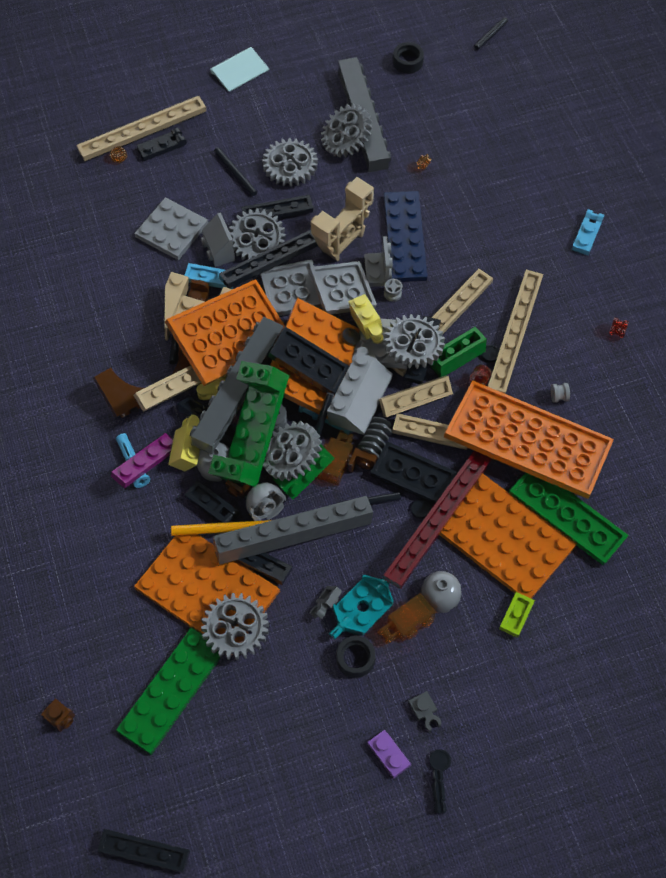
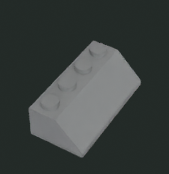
[327,352,393,435]

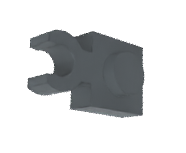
[310,586,342,619]
[408,691,442,732]

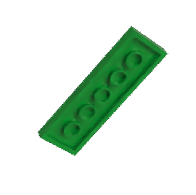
[509,473,628,566]
[116,627,220,755]

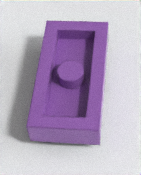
[368,730,411,779]

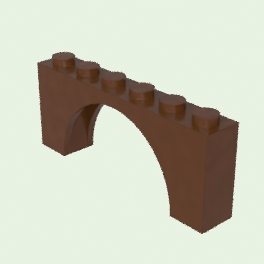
[92,345,191,418]

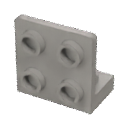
[364,236,393,287]

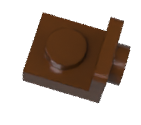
[188,279,210,302]
[346,448,377,473]
[226,480,252,499]
[41,698,75,732]

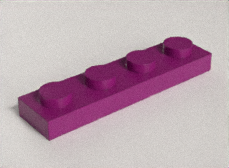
[111,433,173,488]

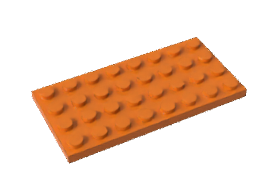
[444,381,614,499]

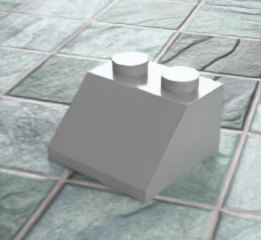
[201,213,235,267]

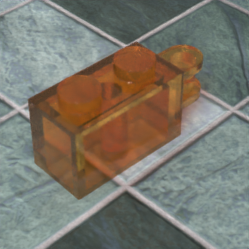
[317,430,354,486]
[378,593,436,644]

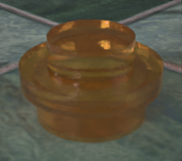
[110,146,127,163]
[417,154,432,170]

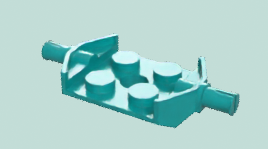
[329,575,394,639]

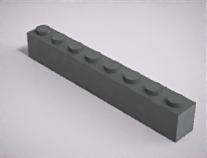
[338,57,391,172]
[190,317,284,454]
[213,496,373,565]

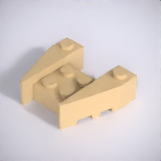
[311,177,374,262]
[164,272,233,340]

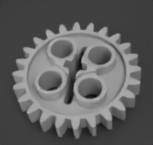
[321,104,373,157]
[262,138,318,187]
[229,208,286,260]
[384,314,445,369]
[263,421,322,481]
[201,593,269,660]

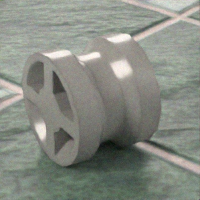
[384,279,403,302]
[551,383,570,403]

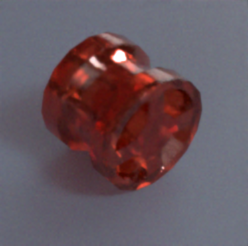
[609,317,629,338]
[470,365,491,385]

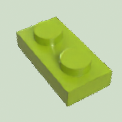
[499,592,535,638]

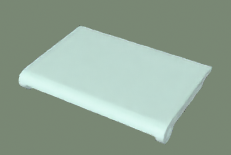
[210,47,269,92]

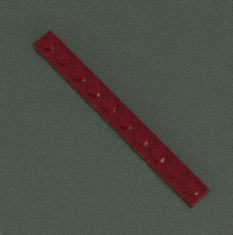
[383,451,493,589]

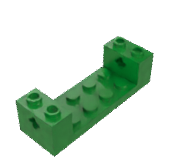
[208,361,290,487]

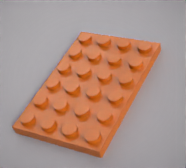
[165,279,285,386]
[270,298,360,419]
[439,474,577,599]
[134,534,280,643]

